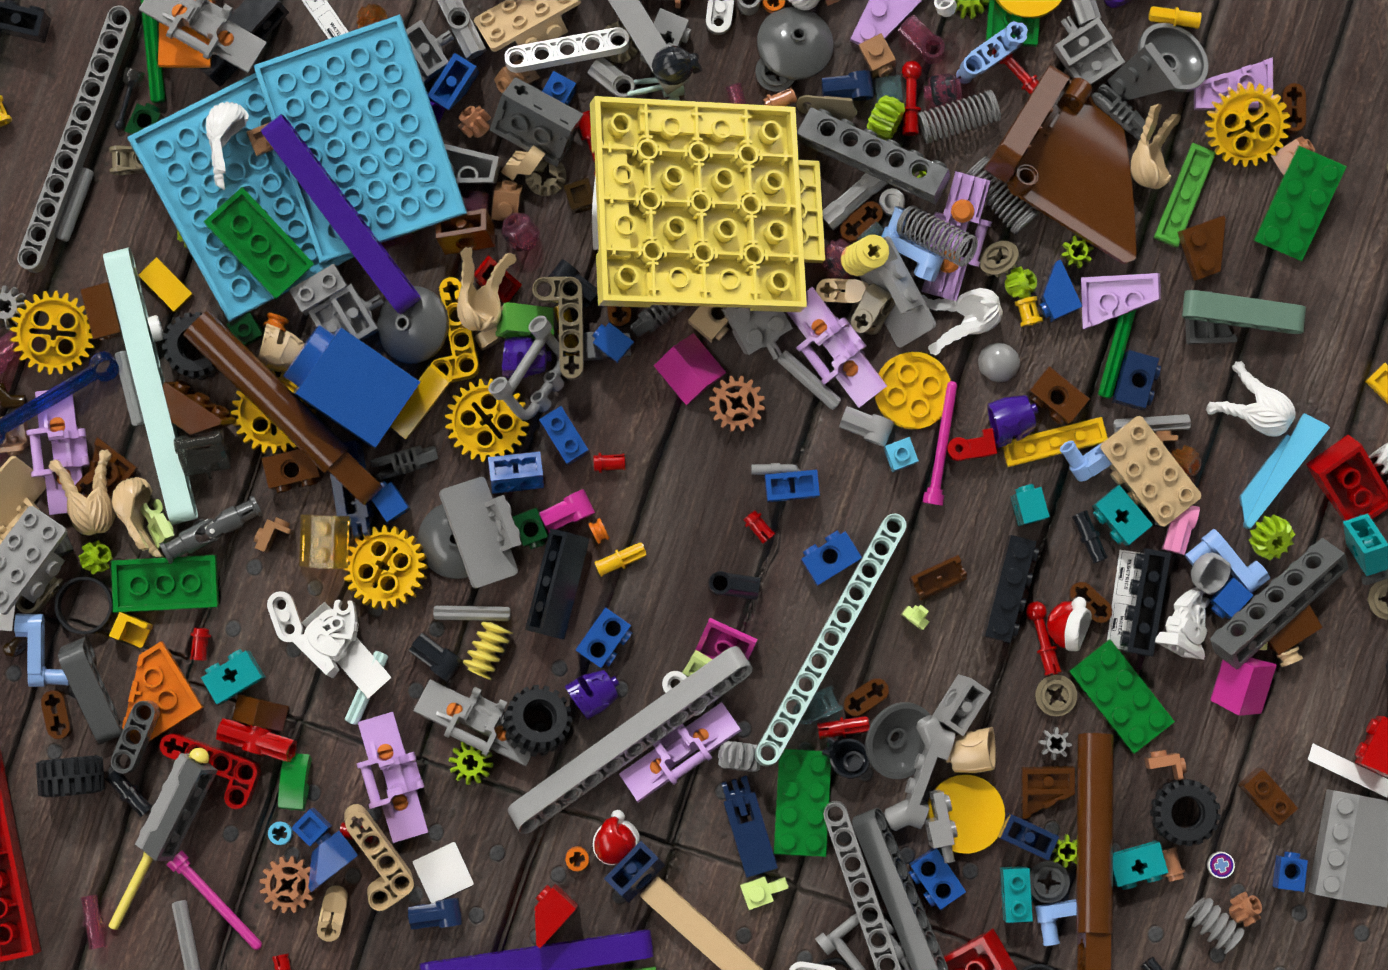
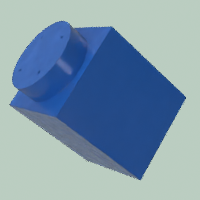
[283,325,420,448]

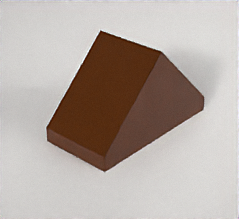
[232,694,289,731]

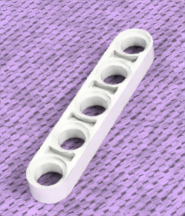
[505,27,629,73]

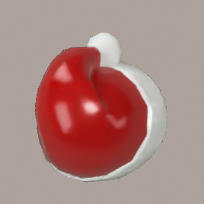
[1047,597,1092,651]
[593,810,640,865]

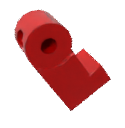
[947,428,997,461]

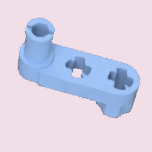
[956,21,1028,84]
[881,206,944,282]
[1060,441,1112,482]
[1184,529,1270,593]
[14,613,69,687]
[1035,899,1076,946]

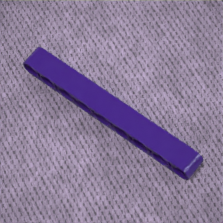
[261,114,421,315]
[419,930,654,970]

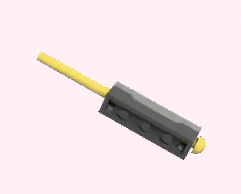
[108,748,218,930]

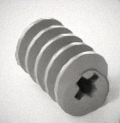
[1184,898,1244,954]

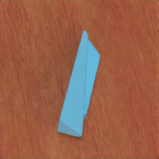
[1239,413,1330,529]

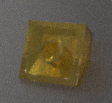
[299,514,350,569]

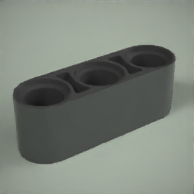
[111,700,160,774]

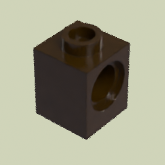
[564,178,593,215]

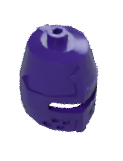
[502,337,551,378]
[987,395,1038,448]
[565,670,619,720]

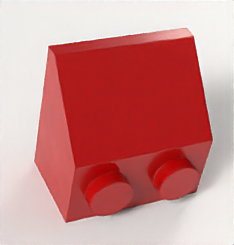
[1355,716,1388,777]
[535,883,578,948]

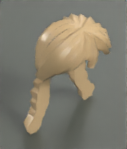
[1130,104,1181,189]
[457,247,516,332]
[49,449,115,536]
[112,477,165,558]

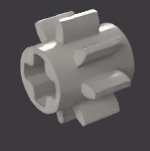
[1038,727,1072,760]

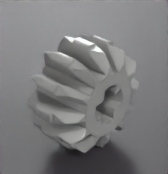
[0,286,27,330]
[718,741,763,772]

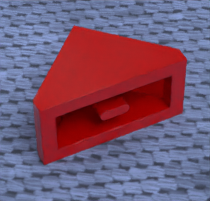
[474,255,522,303]

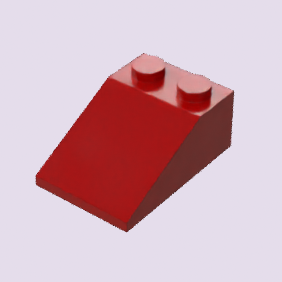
[1306,435,1388,521]
[944,928,1017,970]

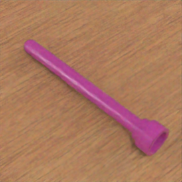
[923,381,957,506]
[166,850,262,950]

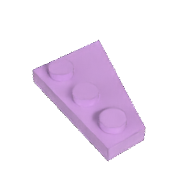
[850,0,923,45]
[1194,57,1273,110]
[1081,273,1161,329]

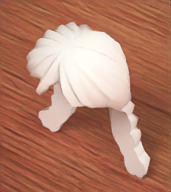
[206,101,249,191]
[922,288,1003,355]
[1206,361,1296,437]

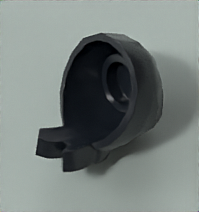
[652,45,702,86]
[822,737,870,779]

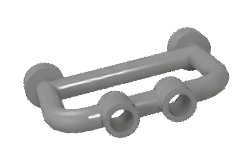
[488,316,566,420]
[815,911,912,970]

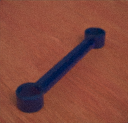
[0,352,119,445]

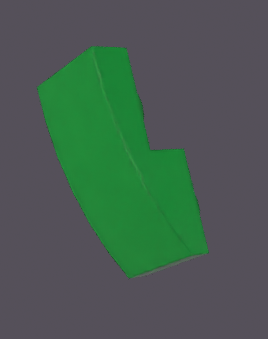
[278,753,312,811]

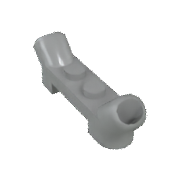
[884,715,955,831]

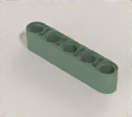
[1182,290,1306,334]

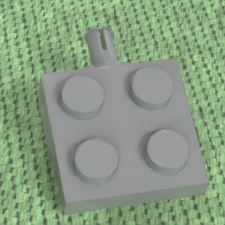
[1053,16,1125,85]
[406,20,454,84]
[308,284,384,341]
[722,307,793,360]
[925,789,958,863]

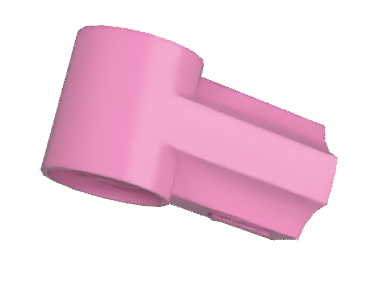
[1162,505,1200,555]

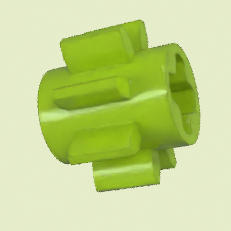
[1060,236,1094,269]
[1005,266,1037,300]
[78,540,113,574]
[1052,834,1077,868]

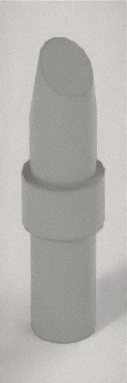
[751,463,800,475]

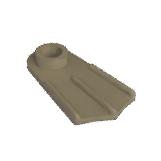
[796,95,857,121]

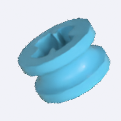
[268,821,293,845]

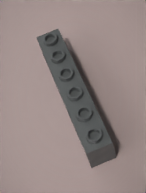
[797,107,950,205]
[1210,538,1349,670]

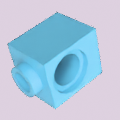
[883,437,919,473]

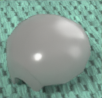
[978,343,1020,382]
[1191,552,1231,594]

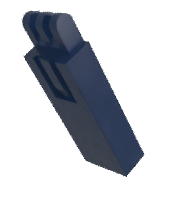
[330,440,374,540]
[721,775,778,878]

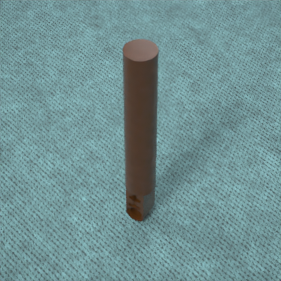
[183,310,383,506]
[1076,733,1113,970]

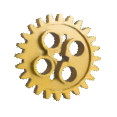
[1205,82,1291,167]
[9,291,94,375]
[231,371,316,455]
[445,378,530,463]
[343,525,428,610]

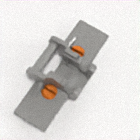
[139,0,267,73]
[413,679,538,766]

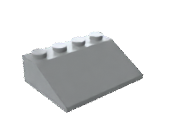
[1308,789,1388,908]

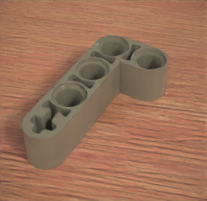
[532,277,584,380]

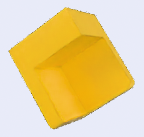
[109,612,153,648]

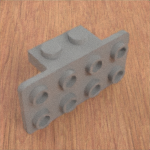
[860,236,936,347]
[439,477,521,588]
[0,506,67,615]

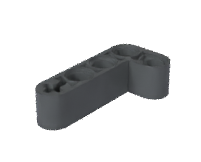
[58,637,123,744]

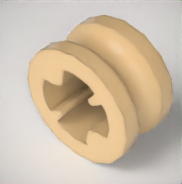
[1276,646,1303,667]

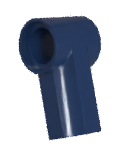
[821,70,874,101]
[408,898,462,930]

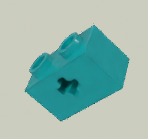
[1010,484,1050,527]
[1092,485,1153,546]
[1343,513,1388,576]
[201,649,266,705]
[1113,841,1169,890]
[1000,866,1033,923]

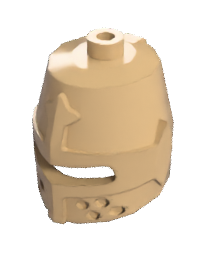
[258,323,304,373]
[946,727,996,773]

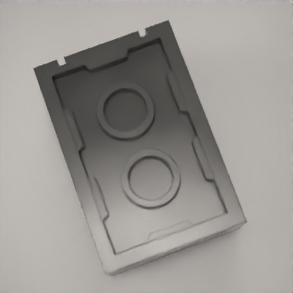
[490,77,583,167]

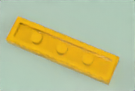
[1002,417,1108,468]

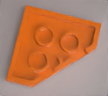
[122,641,204,744]

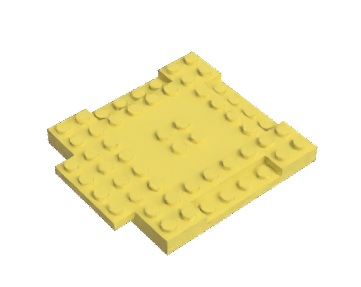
[590,96,825,312]

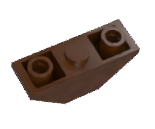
[162,380,237,435]

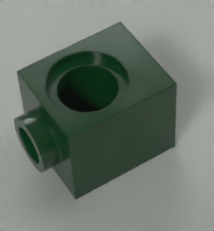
[124,103,165,136]
[227,312,264,346]
[512,508,548,550]

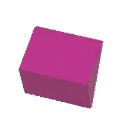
[654,333,726,406]
[696,618,758,660]
[1210,658,1276,716]

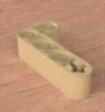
[344,804,414,911]

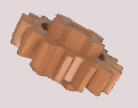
[709,376,765,432]
[260,856,318,913]

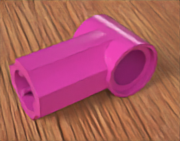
[539,489,595,532]

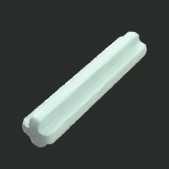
[345,651,388,725]

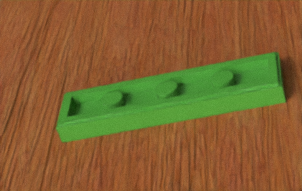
[1153,143,1216,248]

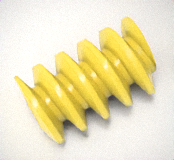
[840,235,889,276]
[463,622,513,680]

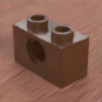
[436,208,495,255]
[1027,366,1090,425]
[261,449,323,493]
[1238,768,1298,826]

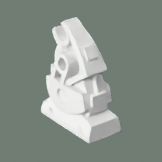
[1155,587,1210,660]
[291,600,359,678]

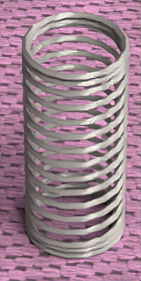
[918,90,1001,144]
[966,156,1038,234]
[897,205,978,267]

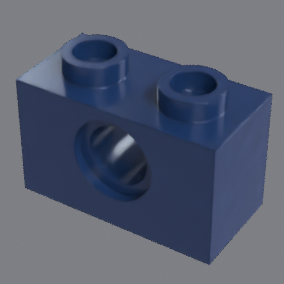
[1112,350,1161,411]
[998,813,1059,861]
[604,841,665,903]

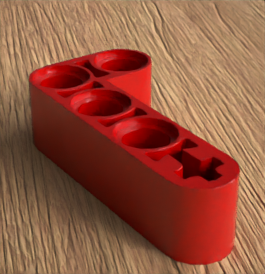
[160,734,261,809]

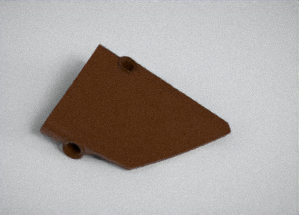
[984,64,1136,264]

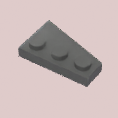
[1107,42,1182,101]

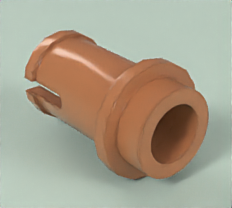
[763,87,797,106]
[1162,847,1185,882]

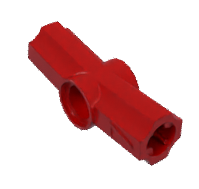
[216,718,297,762]

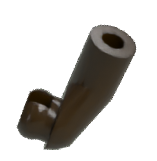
[0,382,27,408]
[3,637,28,658]

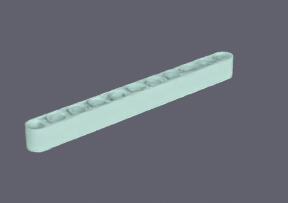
[103,247,198,525]
[754,513,906,766]

